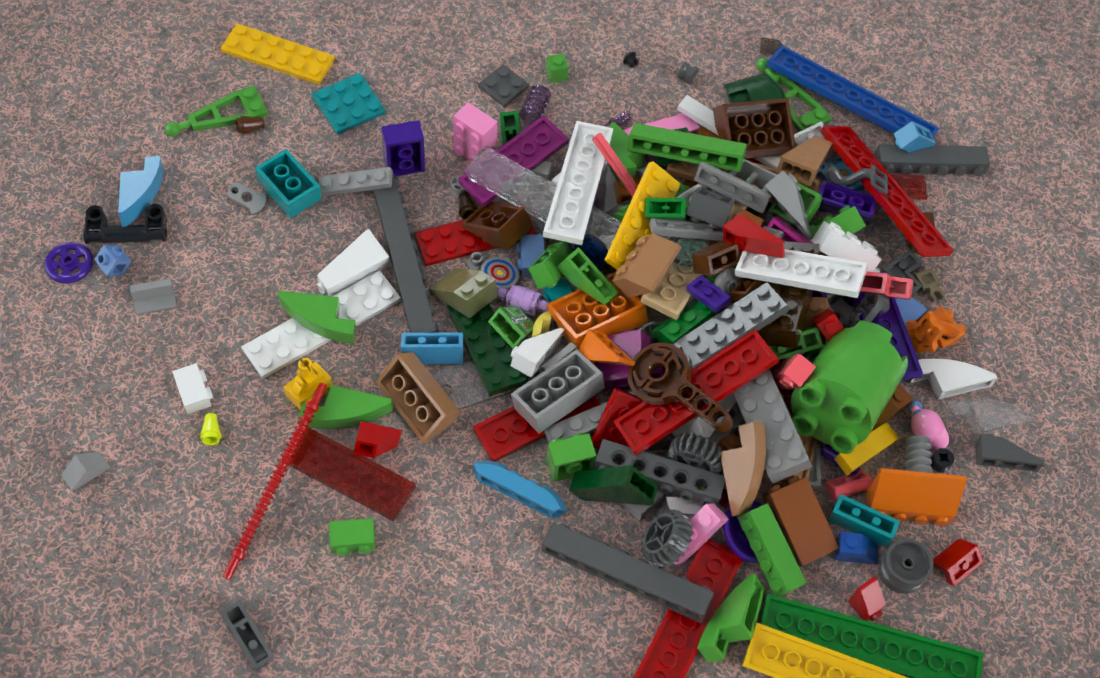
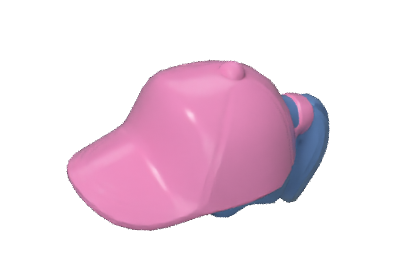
[909,401,949,452]

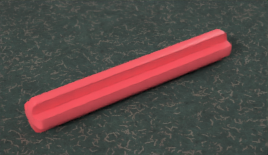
[592,133,638,198]

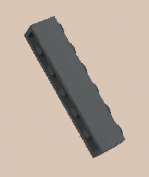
[874,144,990,176]

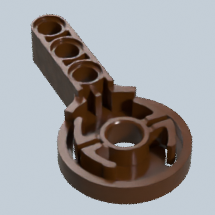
[628,343,733,433]

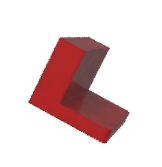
[933,539,984,586]

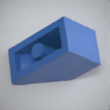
[835,531,878,565]

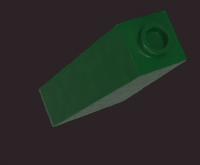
[569,465,658,505]

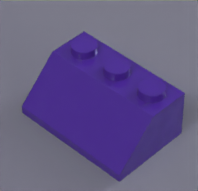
[818,180,876,225]

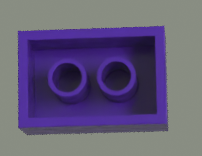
[381,120,425,177]

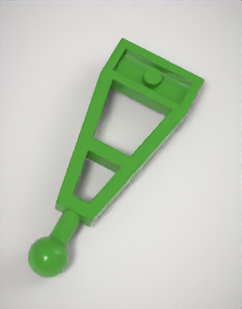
[756,58,832,132]
[165,85,268,137]

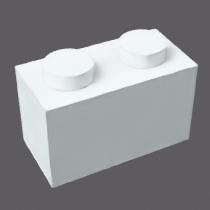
[172,363,213,414]

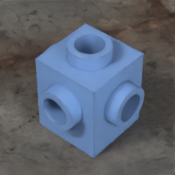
[94,245,131,276]

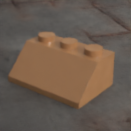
[613,234,682,297]

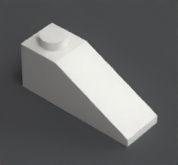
[510,328,564,378]

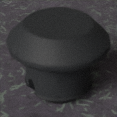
[623,52,639,68]

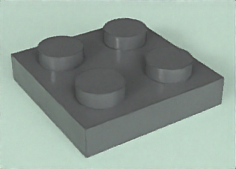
[478,64,529,107]

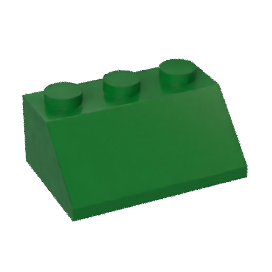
[651,298,721,344]

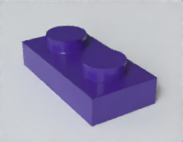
[686,275,731,313]

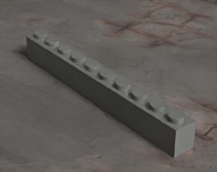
[373,173,439,333]

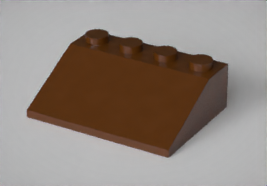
[713,98,796,159]

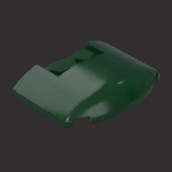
[723,73,786,103]

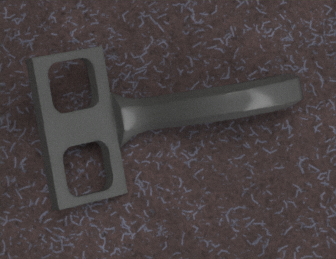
[827,165,888,195]

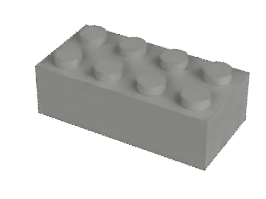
[511,349,605,434]

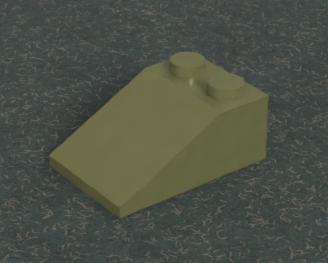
[428,268,498,318]

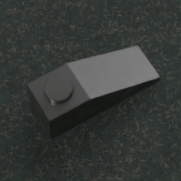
[975,434,1044,472]
[217,597,275,670]

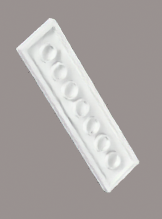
[543,121,613,245]
[241,270,401,379]

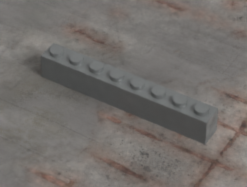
[542,522,714,624]

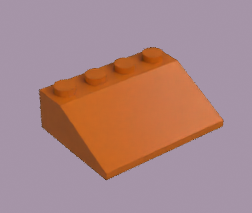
[546,272,648,349]
[865,468,967,526]

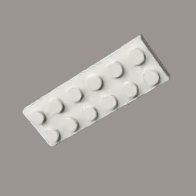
[735,249,868,298]

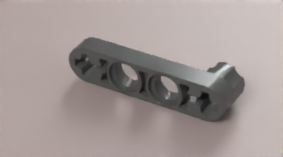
[843,293,890,328]

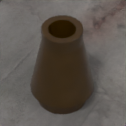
[458,192,477,219]

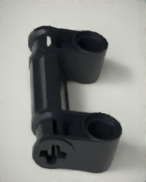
[83,203,167,244]

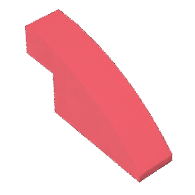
[860,271,914,300]

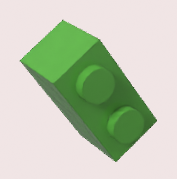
[329,518,376,556]

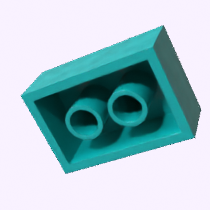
[255,149,322,219]

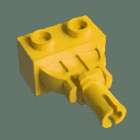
[283,358,333,410]

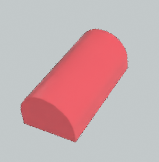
[825,470,873,501]

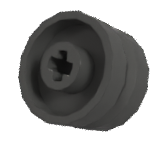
[878,539,934,594]

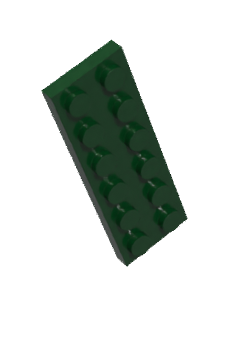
[447,304,528,397]

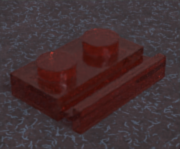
[890,174,928,200]

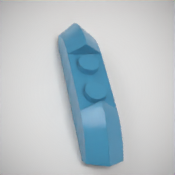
[472,461,568,518]

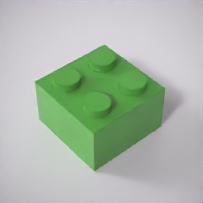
[546,433,596,482]

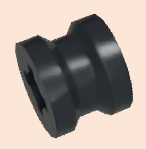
[931,448,954,473]

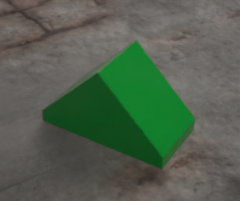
[645,198,686,220]

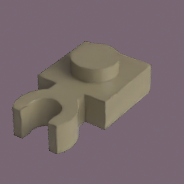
[914,268,945,303]

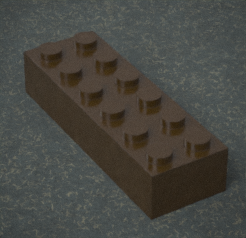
[757,241,820,348]

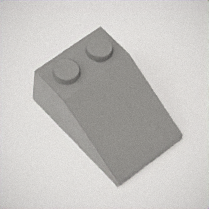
[765,171,812,239]

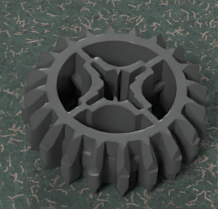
[668,433,723,474]
[640,509,694,568]

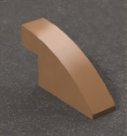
[720,422,766,516]

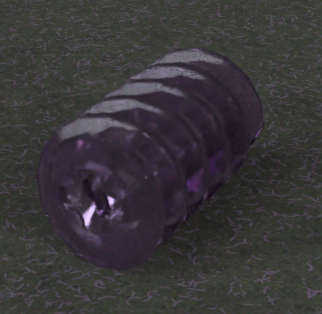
[519,85,552,125]

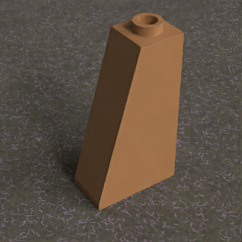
[776,136,832,186]

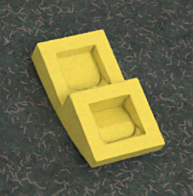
[532,311,552,337]

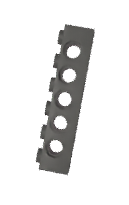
[594,439,725,506]

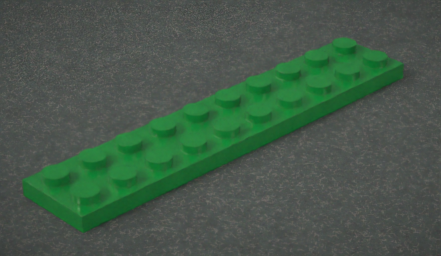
[760,593,984,678]

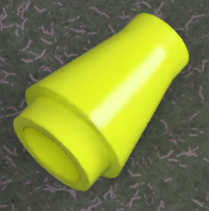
[200,413,222,446]

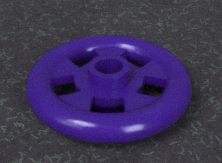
[44,242,93,283]

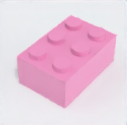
[453,102,498,166]

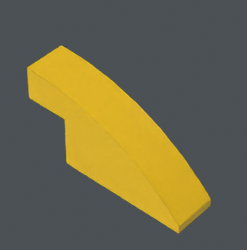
[834,422,900,476]

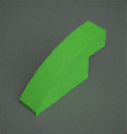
[608,122,645,185]
[278,291,356,344]
[298,385,393,429]
[698,574,765,663]

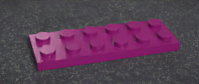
[458,116,569,207]

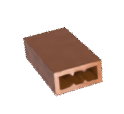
[763,475,839,566]

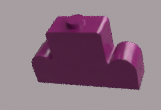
[593,330,665,391]

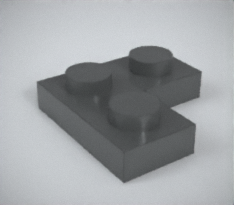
[881,250,923,296]

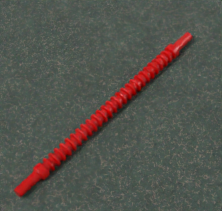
[222,383,327,580]

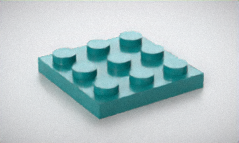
[311,73,386,135]

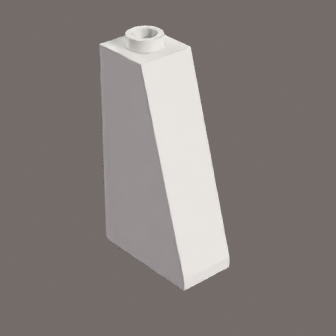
[316,229,390,296]

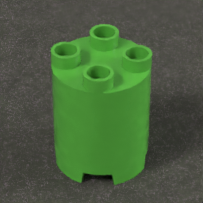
[791,320,908,454]

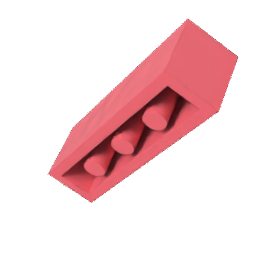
[771,353,816,392]

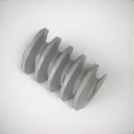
[904,435,932,473]

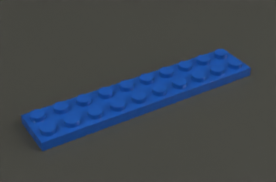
[766,45,939,138]

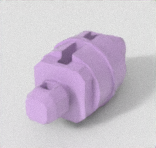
[497,285,550,316]

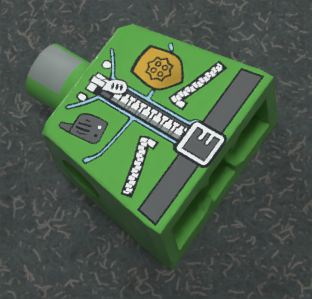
[488,307,534,349]

